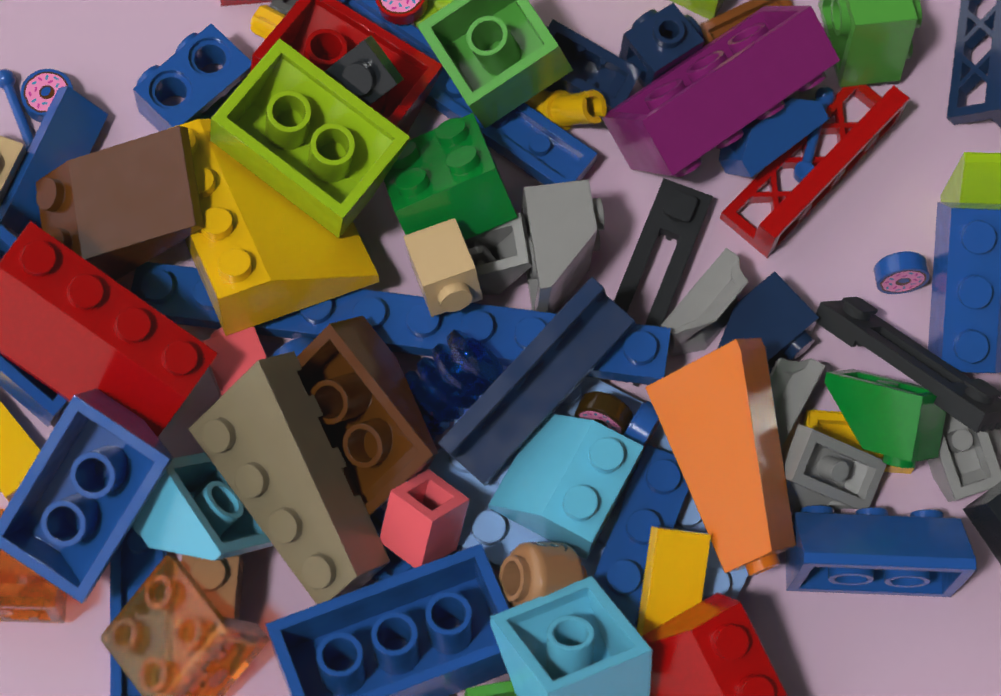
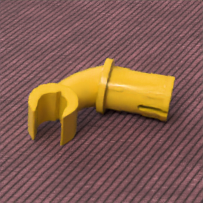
[525,90,607,130]

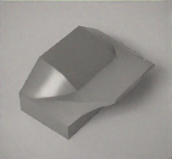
[661,247,748,356]
[770,358,825,448]
[927,413,1001,502]
[784,424,887,513]

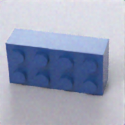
[266,543,509,696]

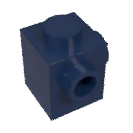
[619,3,704,88]

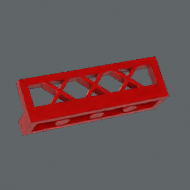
[720,84,910,258]

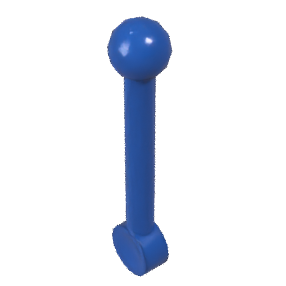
[0,69,34,151]
[793,86,835,183]

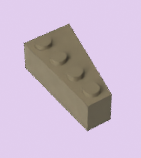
[188,351,391,604]

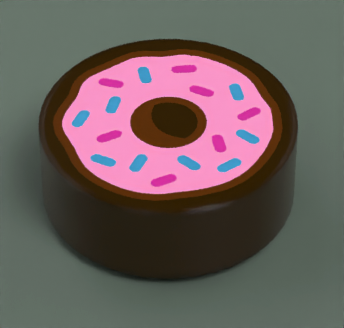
[575,391,633,436]

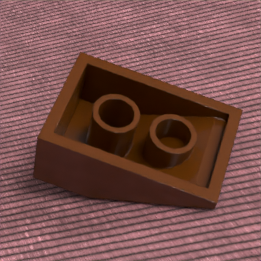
[35,126,204,281]
[297,316,438,518]

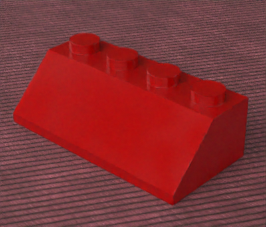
[0,221,218,437]

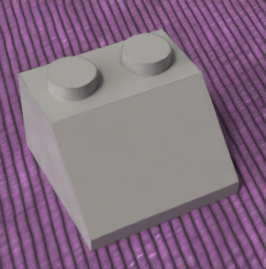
[521,179,605,313]

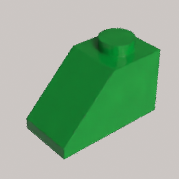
[824,369,946,468]

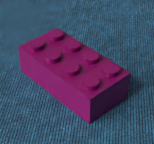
[602,6,840,178]

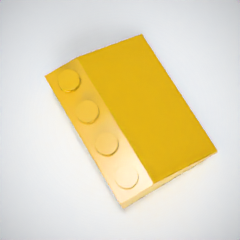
[172,119,380,336]

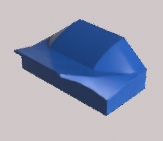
[719,98,830,178]

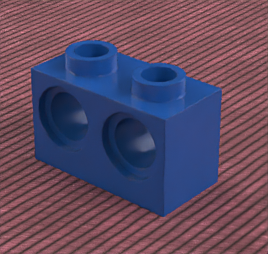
[133,23,252,132]

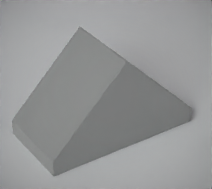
[465,213,532,295]

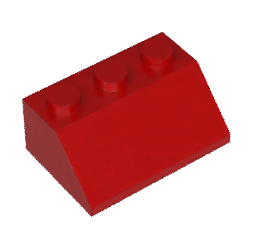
[250,0,443,134]
[641,593,787,696]

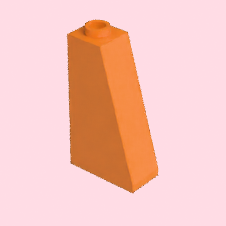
[645,338,796,577]

